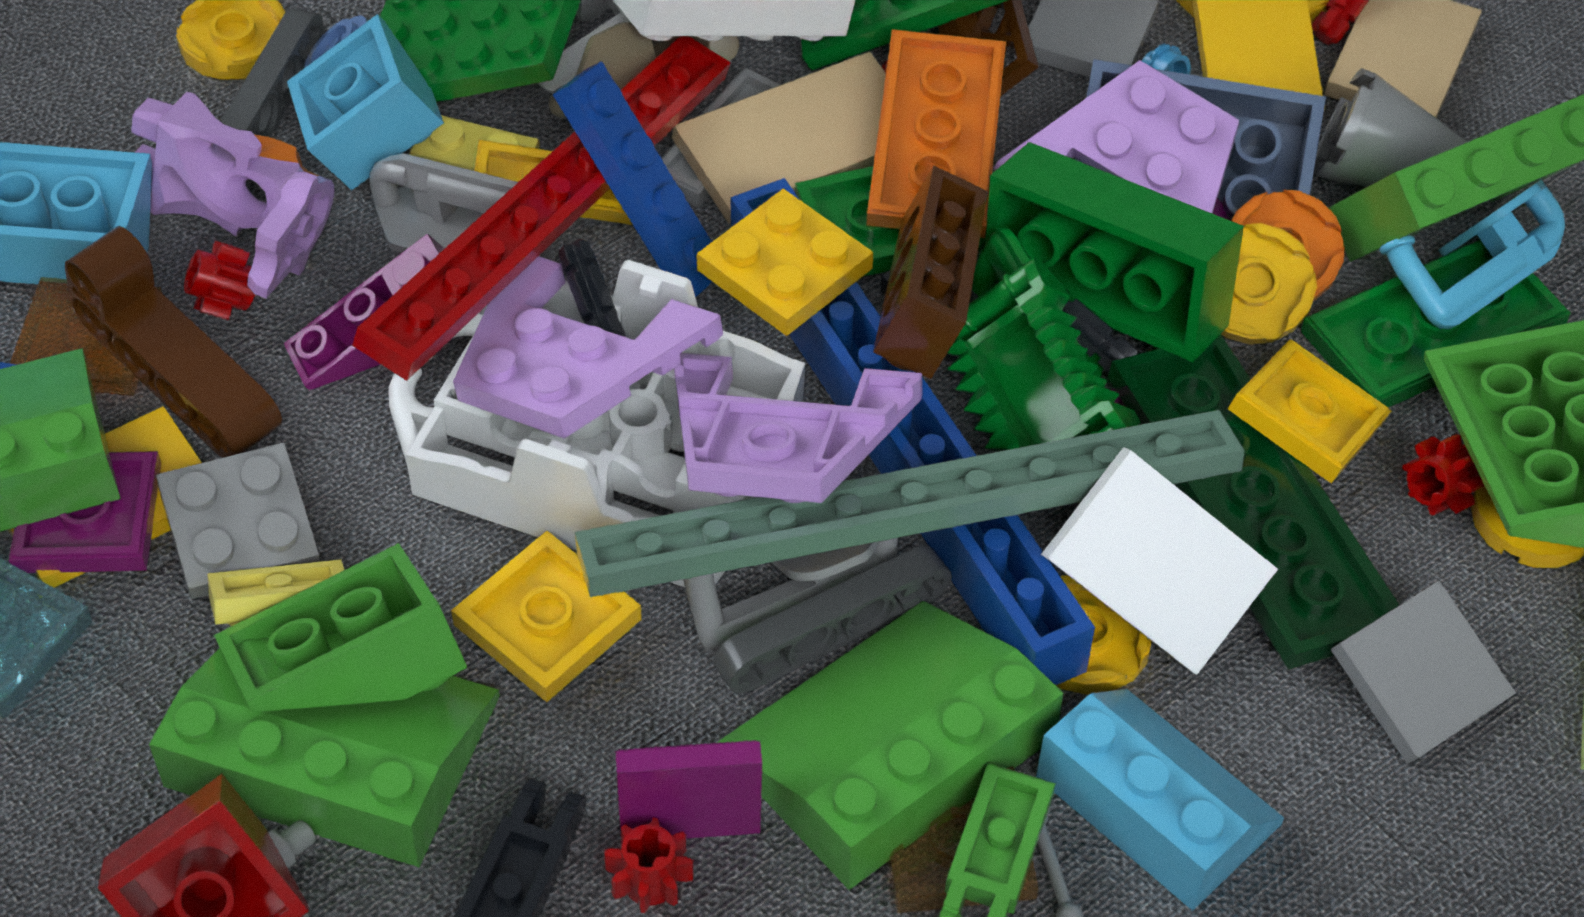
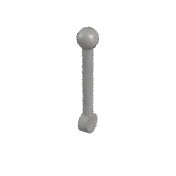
[1038,810,1083,917]

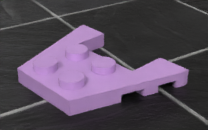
[993,60,1239,214]
[453,256,723,439]
[674,353,922,503]

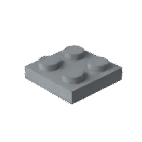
[156,443,320,600]

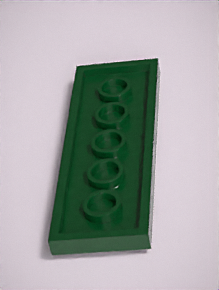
[1108,334,1399,670]

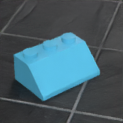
[0,142,152,287]
[1036,689,1284,911]

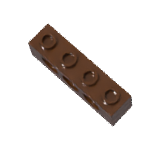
[873,165,988,379]

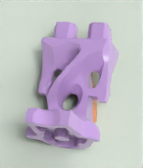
[131,92,334,298]

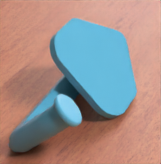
[1380,179,1565,330]

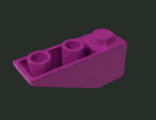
[283,234,445,390]

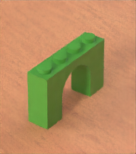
[1328,94,1584,262]

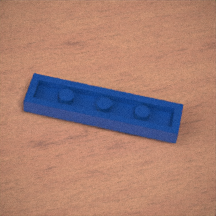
[552,61,713,296]

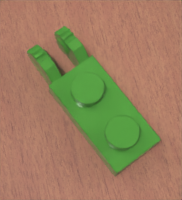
[939,763,1056,917]

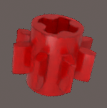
[184,241,255,320]
[1402,434,1485,516]
[604,818,694,913]

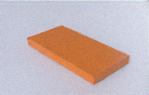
[866,30,1006,238]

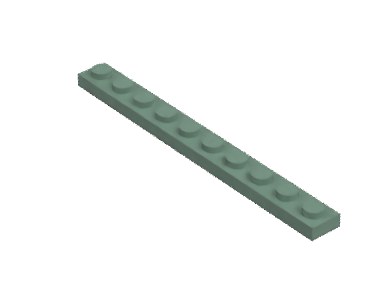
[575,410,1244,597]

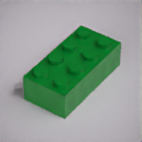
[985,142,1244,362]

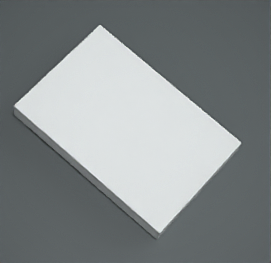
[1041,447,1278,675]

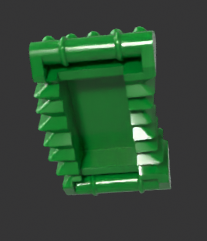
[947,257,1141,452]

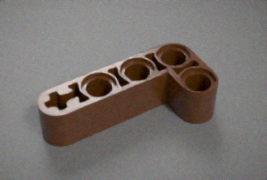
[65,226,283,458]

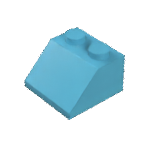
[287,14,444,190]

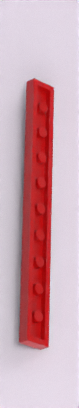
[352,36,731,381]

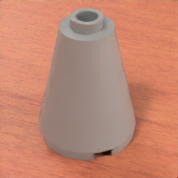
[1313,68,1468,187]

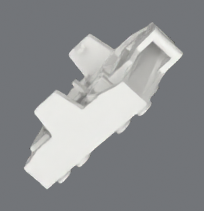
[388,260,805,587]

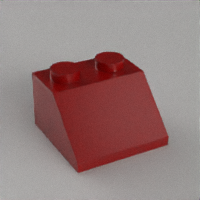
[97,774,309,917]

